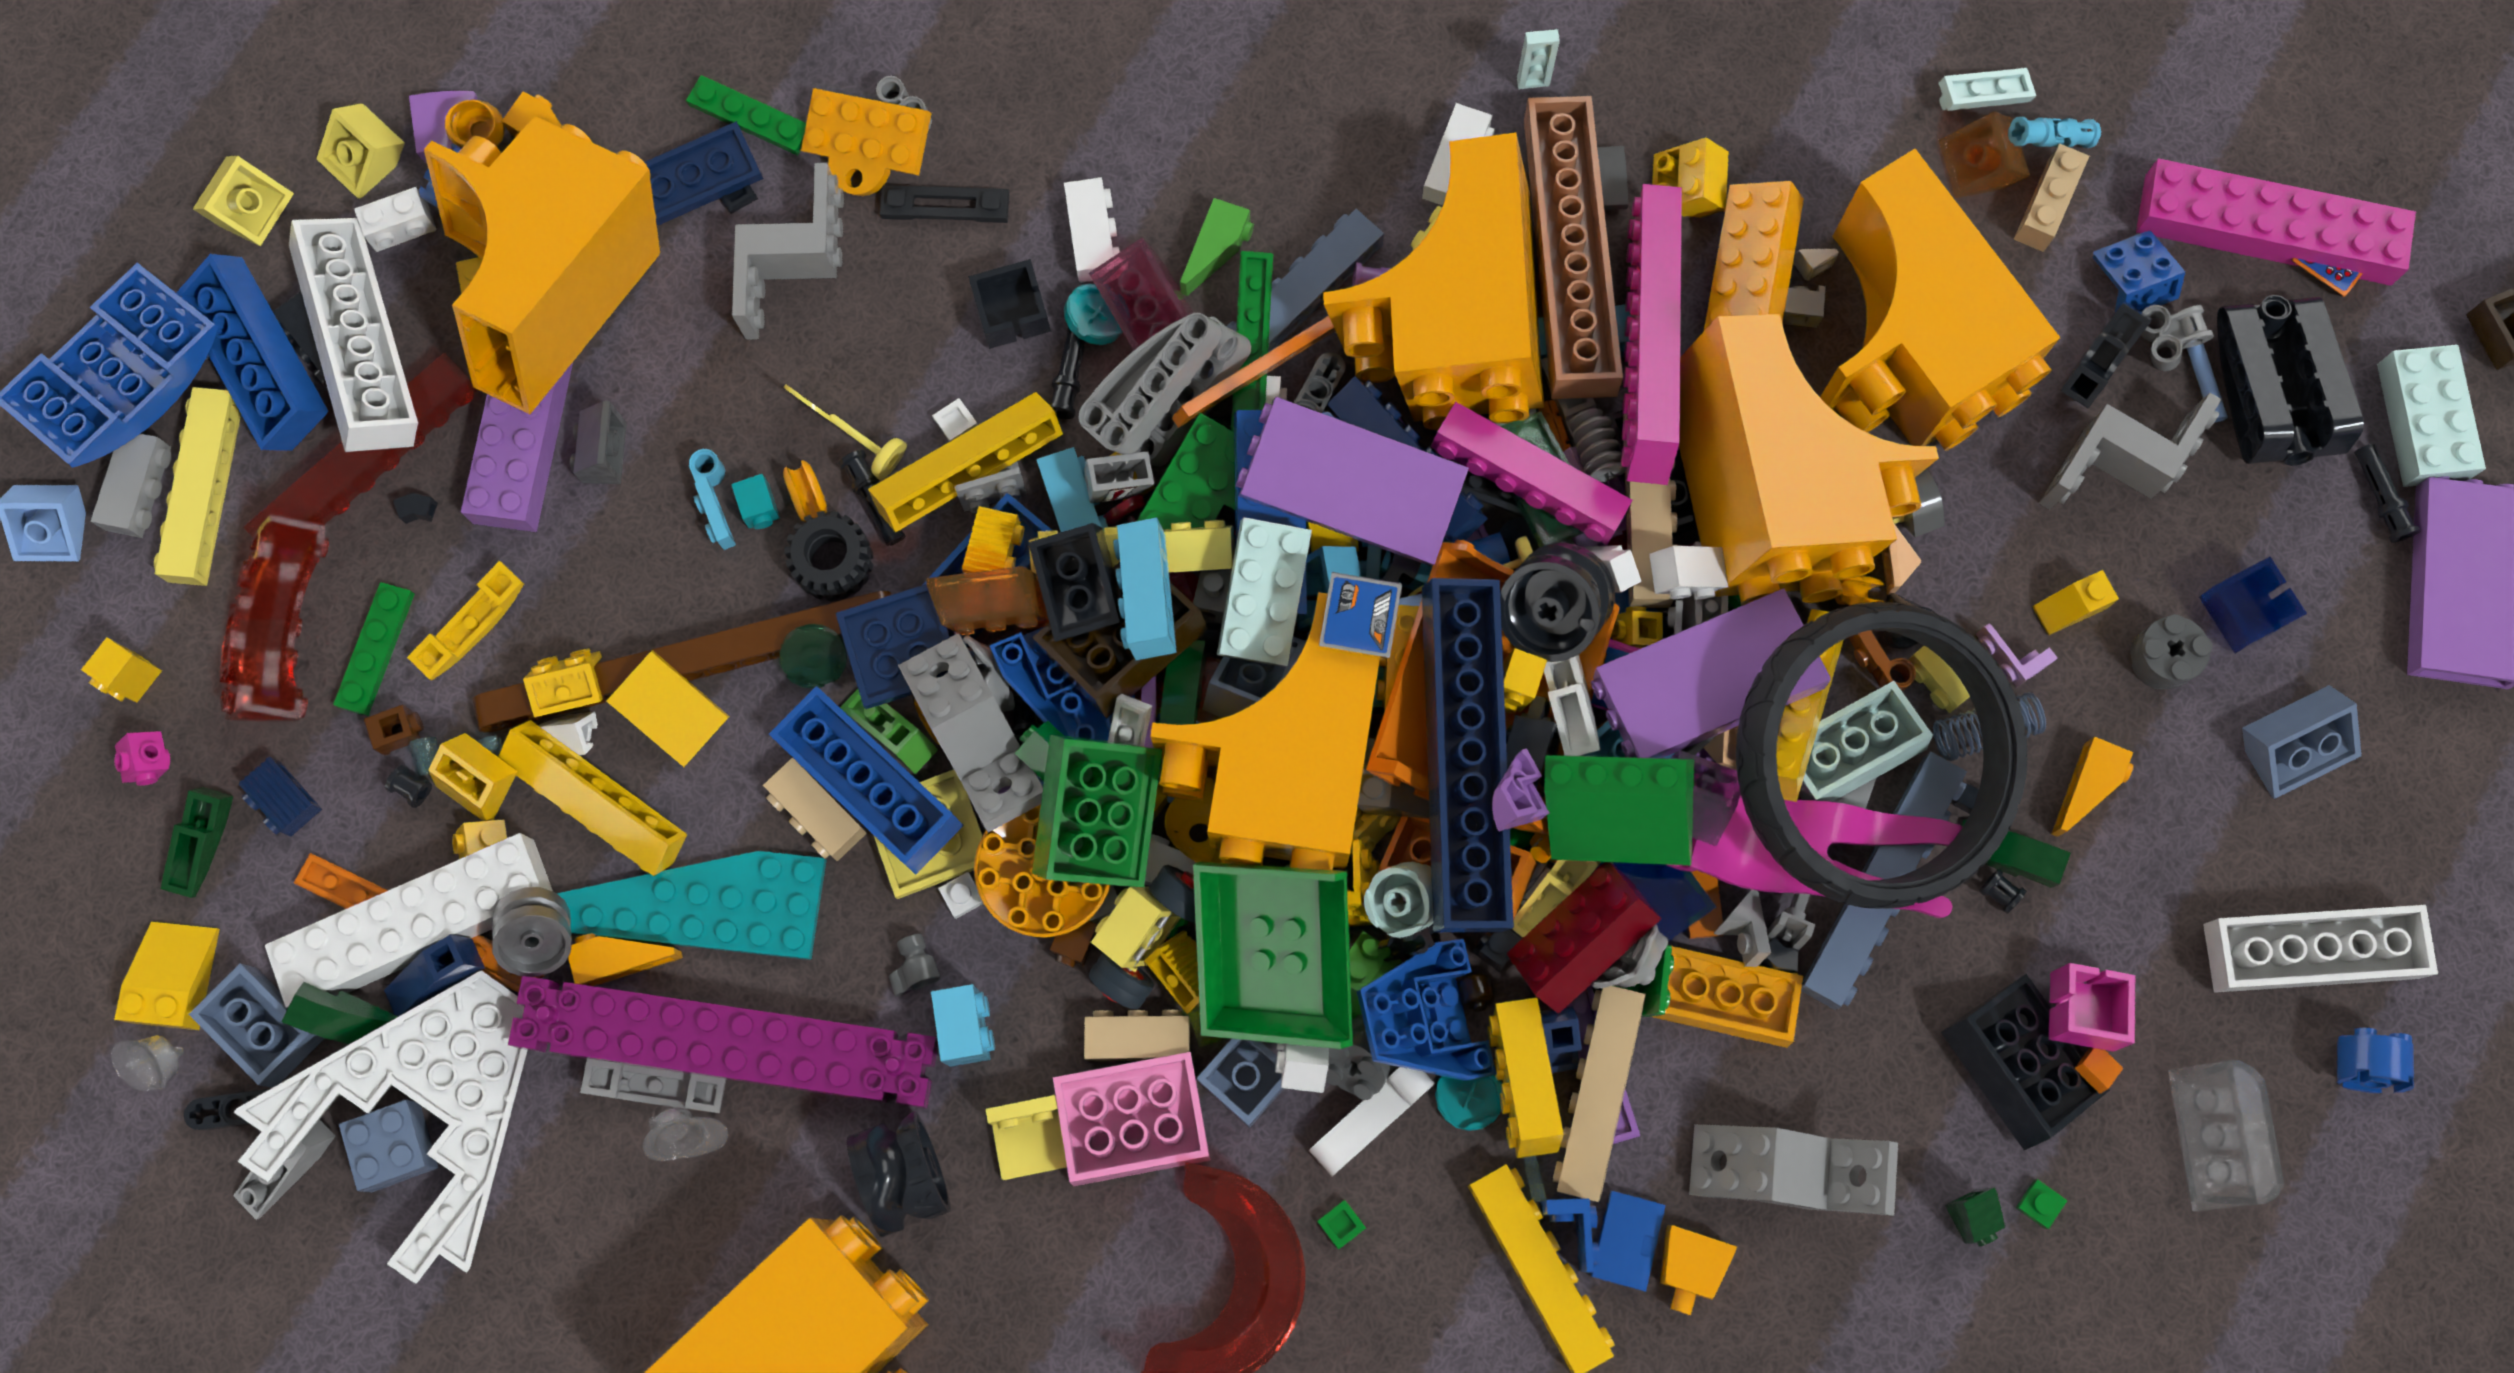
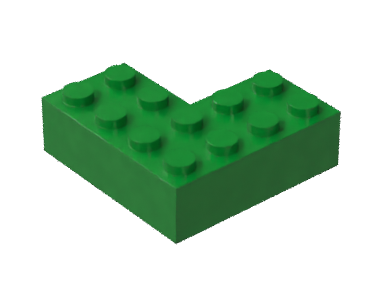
[1137,413,1235,530]

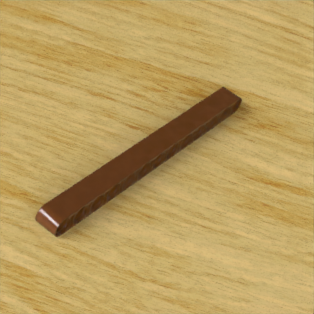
[472,591,891,733]

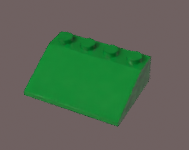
[1032,735,1162,888]
[1545,755,1694,866]

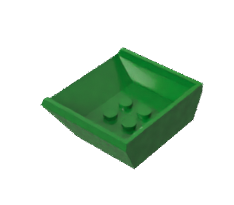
[1193,862,1353,1049]

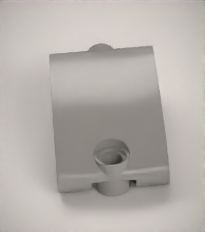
[1078,313,1251,467]

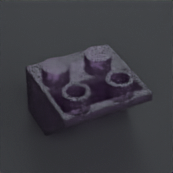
[1670,751,1740,846]

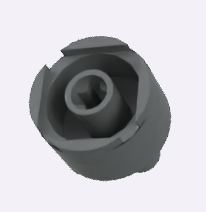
[2130,614,2213,690]
[1326,1015,1396,1100]

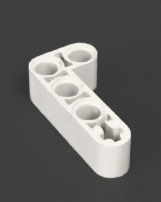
[1309,1067,1435,1177]

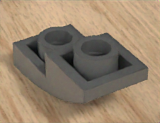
[1597,146,1628,210]

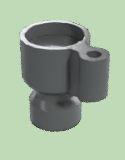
[888,934,941,997]

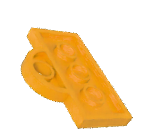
[801,88,932,196]

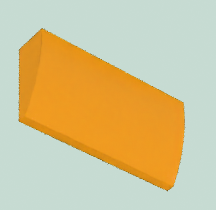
[1652,946,1803,1048]

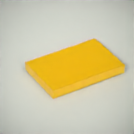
[607,650,730,767]

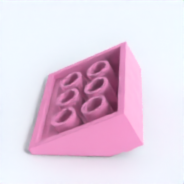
[1053,1052,1211,1186]

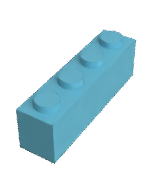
[1036,447,1108,532]
[1113,517,1176,660]

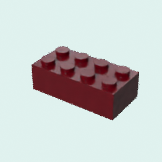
[1506,862,1661,1014]

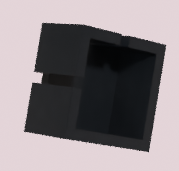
[968,259,1051,349]

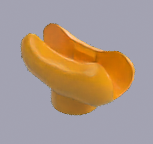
[783,460,827,522]
[1835,576,1885,605]

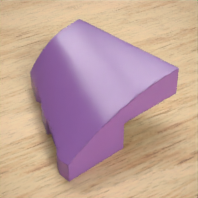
[409,91,477,163]
[1492,748,1549,831]

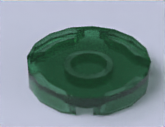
[779,624,847,689]

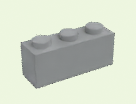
[90,434,171,538]

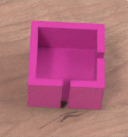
[2049,963,2135,1052]

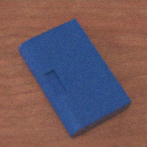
[1590,1191,1666,1292]

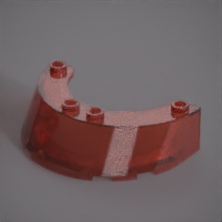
[220,515,329,722]
[1141,1162,1305,1373]

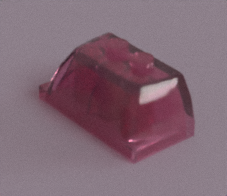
[1089,238,1193,350]

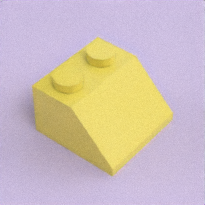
[317,103,405,199]
[193,156,294,246]
[1908,646,1970,713]

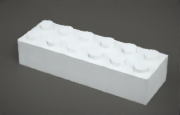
[2203,905,2438,992]

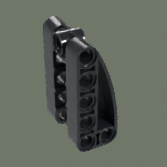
[2217,295,2364,466]

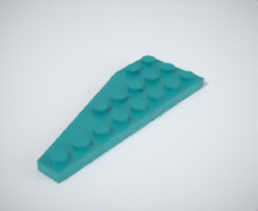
[556,851,827,960]

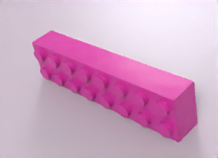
[2136,158,2416,286]

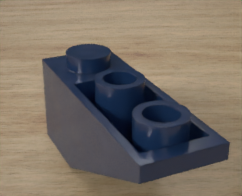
[384,934,485,1017]

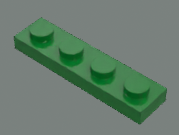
[686,75,806,156]
[333,582,415,716]

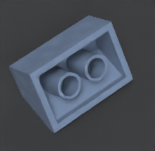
[2242,685,2361,799]

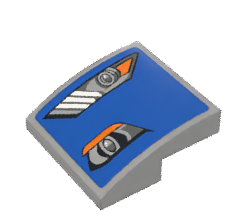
[1319,572,1402,658]

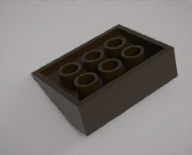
[1032,562,1208,719]

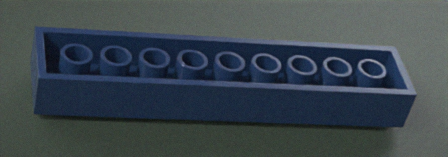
[1422,578,1514,932]

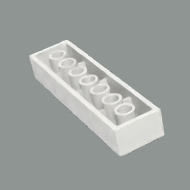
[289,218,418,452]
[265,833,553,1008]

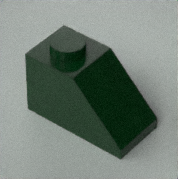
[1945,1187,2005,1247]

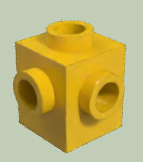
[1611,606,1663,649]

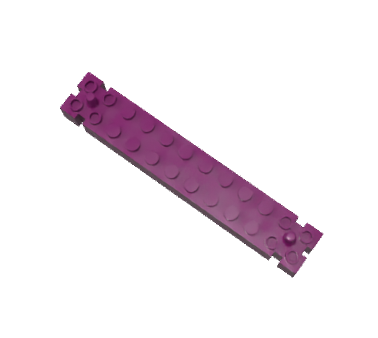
[508,976,938,1109]

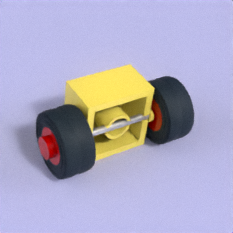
[1089,865,1196,1010]

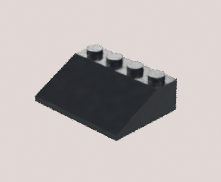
[1941,974,2110,1151]

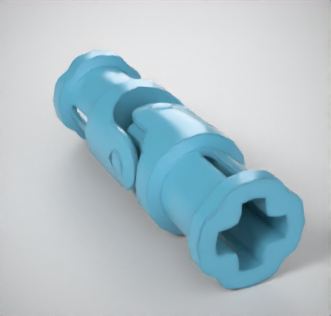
[2008,117,2101,148]

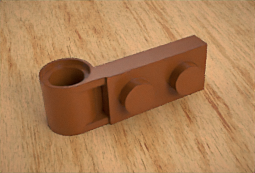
[1846,605,1916,692]

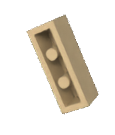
[2014,143,2089,252]
[763,757,867,861]
[1084,1010,1190,1061]

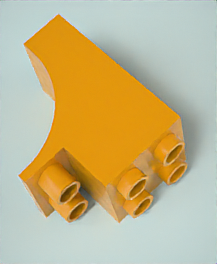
[424,116,660,414]
[1323,133,1544,431]
[1820,149,2060,451]
[1679,314,1939,606]
[1150,592,1380,870]
[644,1215,929,1373]

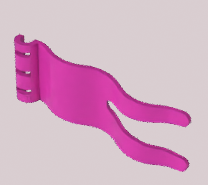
[1666,768,1963,918]

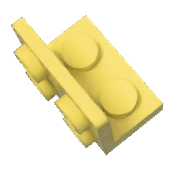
[986,1095,1067,1180]

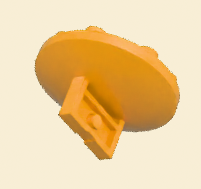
[974,804,1111,938]

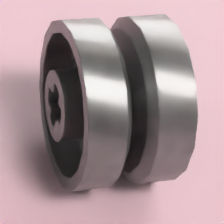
[492,887,571,977]

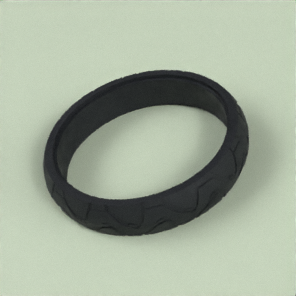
[1736,602,2028,909]

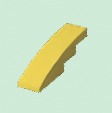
[1512,860,1601,937]

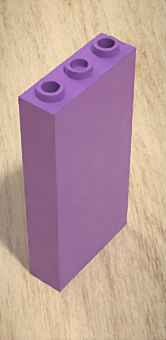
[1236,397,1469,566]
[2407,476,2514,689]
[1591,589,1831,758]

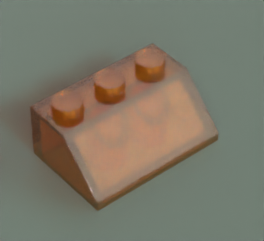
[926,566,1049,635]

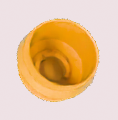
[444,100,505,148]

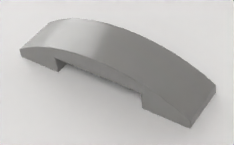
[580,1058,726,1113]

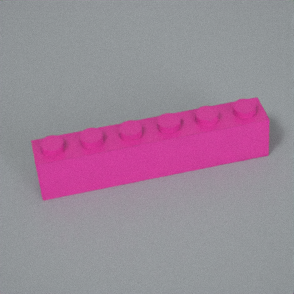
[1431,402,1633,545]

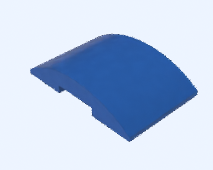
[0,263,218,468]

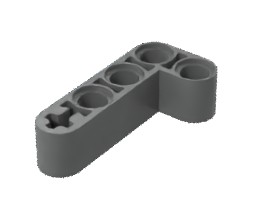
[1294,352,1346,413]

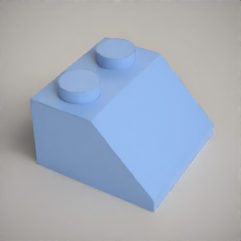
[0,485,86,561]

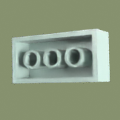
[2377,345,2486,487]
[1217,517,1312,667]
[1799,681,1933,802]

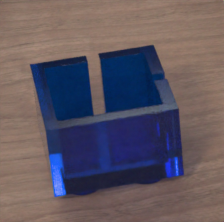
[2199,557,2307,654]

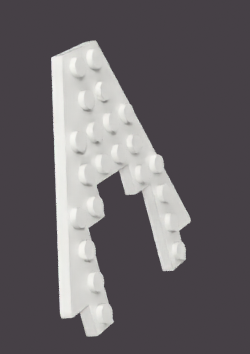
[234,971,528,1284]

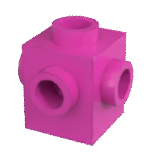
[114,731,170,786]

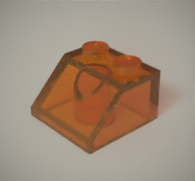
[1939,111,2030,198]

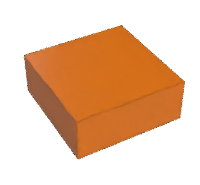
[2074,1047,2123,1094]

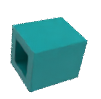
[731,473,780,529]

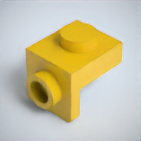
[452,820,507,859]

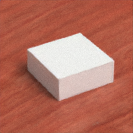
[932,398,978,442]

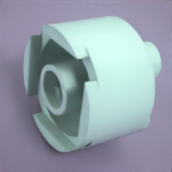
[1364,862,1433,938]

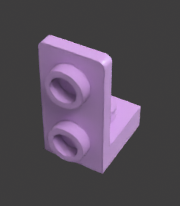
[1976,623,2058,687]

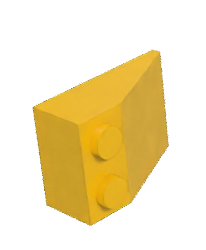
[114,922,220,1030]

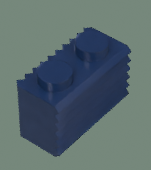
[239,757,322,837]

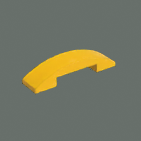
[407,561,524,680]

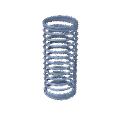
[1933,692,2046,762]

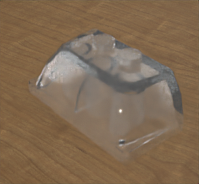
[2168,1060,2284,1211]

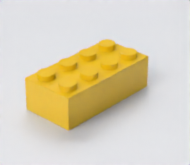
[1487,998,1564,1158]

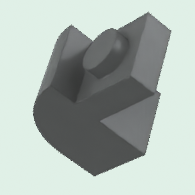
[1901,469,1945,538]

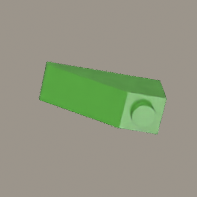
[1180,198,1254,296]
[840,689,938,774]

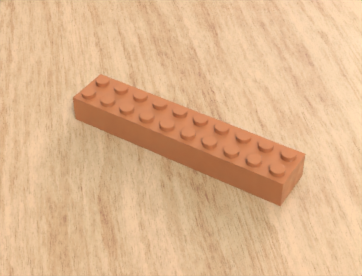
[1524,96,1623,399]

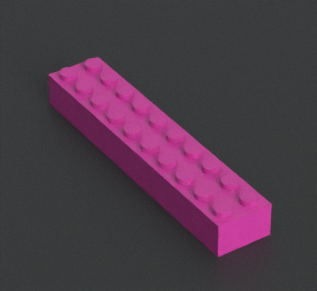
[1621,184,1682,485]

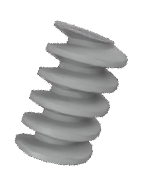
[1569,408,1627,483]

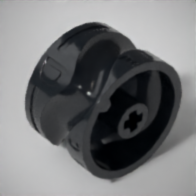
[1500,543,1615,662]
[846,1111,951,1237]

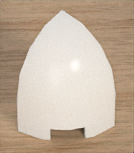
[538,711,597,755]

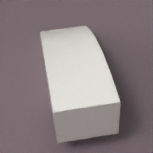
[1584,545,1642,592]
[1544,654,1600,756]

